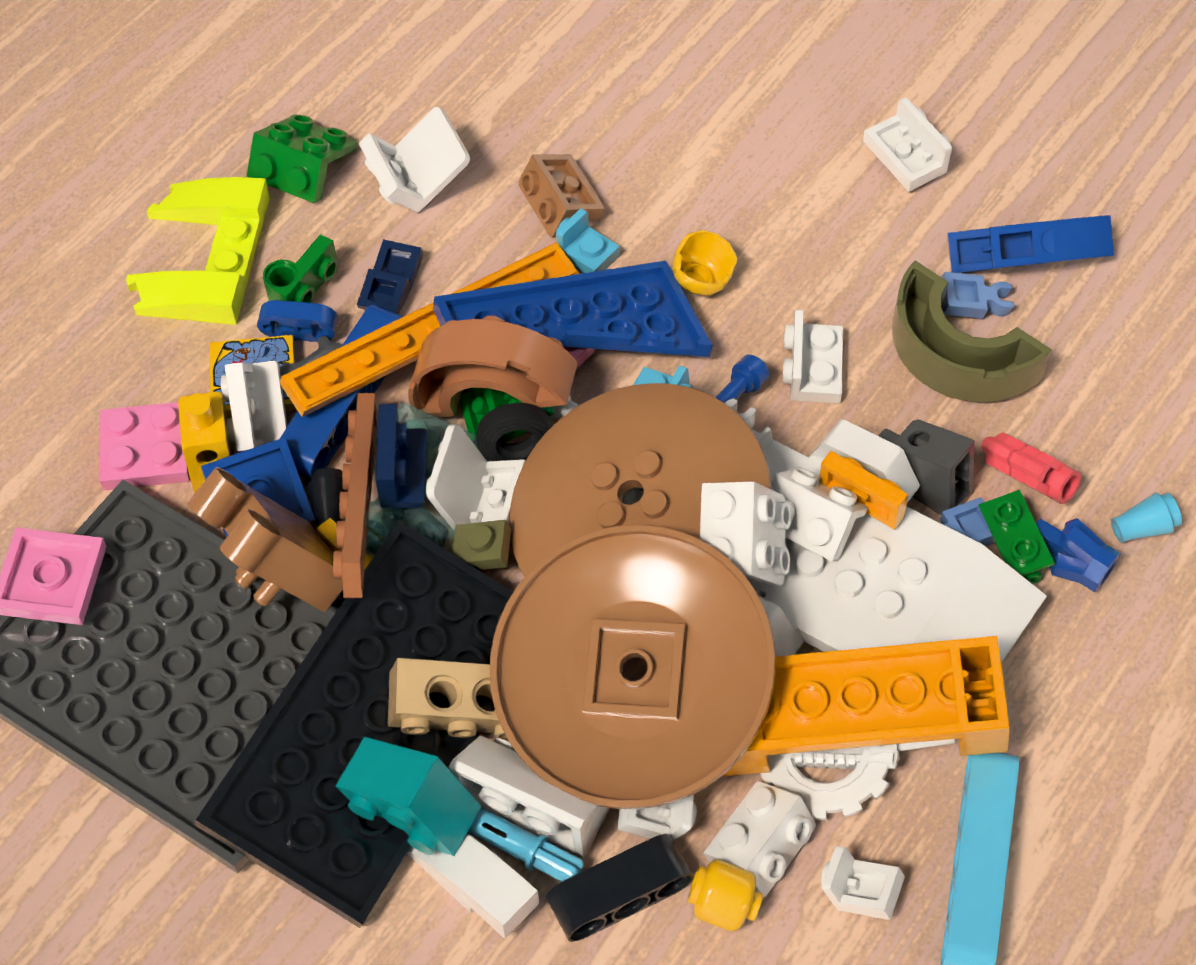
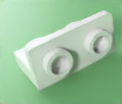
[783,310,843,404]

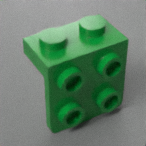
[246,114,357,203]

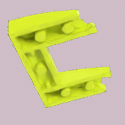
[126,177,270,325]

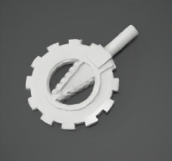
[760,739,955,820]

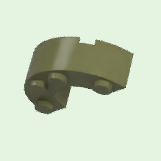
[892,260,1052,402]

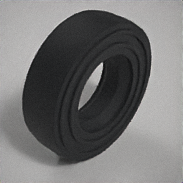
[477,403,553,461]

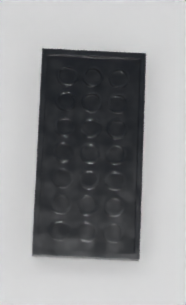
[194,520,513,928]

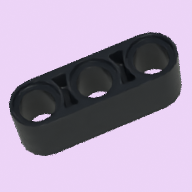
[546,834,694,942]

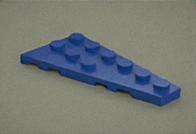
[433,260,713,357]

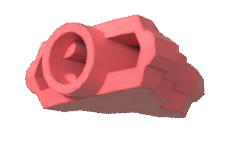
[981,432,1081,504]

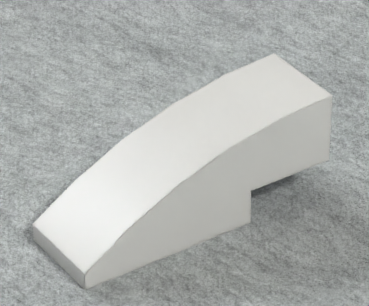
[407,834,539,939]

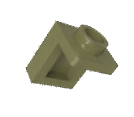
[448,520,512,570]

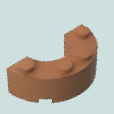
[408,316,578,420]

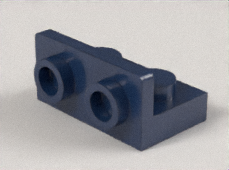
[376,404,427,508]

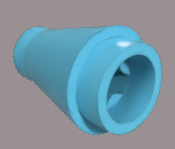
[1111,492,1182,543]

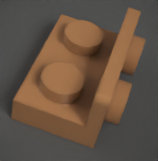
[518,154,605,237]

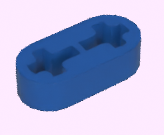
[257,300,338,342]

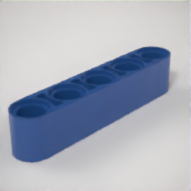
[280,304,404,479]

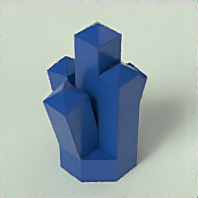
[1035,518,1121,592]

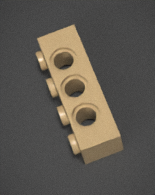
[388,658,509,741]

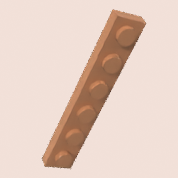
[333,393,377,598]

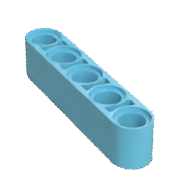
[941,753,1019,965]

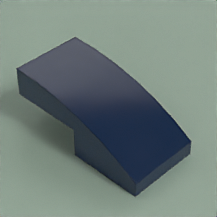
[357,239,424,314]

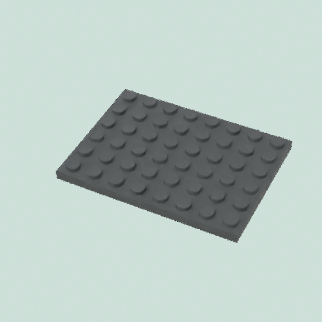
[0,480,338,874]

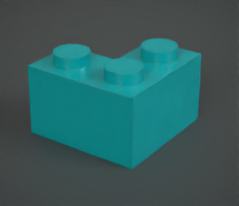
[336,737,482,856]

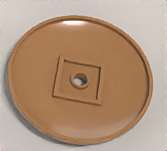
[509,383,772,577]
[490,525,776,809]

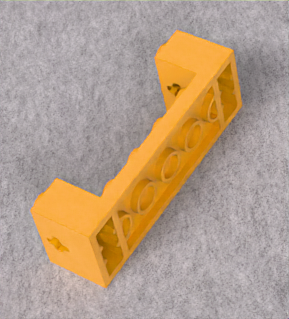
[723,636,1010,776]

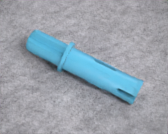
[468,807,585,882]

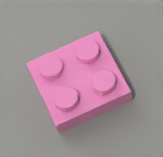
[100,402,190,490]
[0,527,107,625]

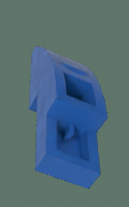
[947,215,1114,273]

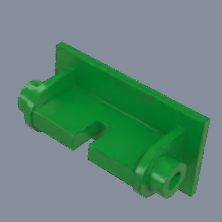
[978,489,1055,584]

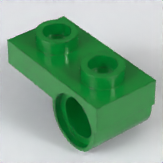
[263,234,338,303]

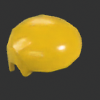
[672,230,737,296]

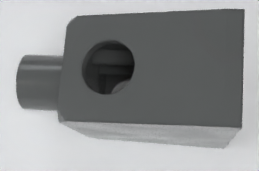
[879,419,975,515]

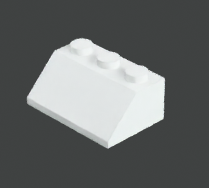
[449,735,609,860]

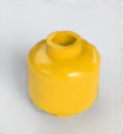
[687,859,763,932]

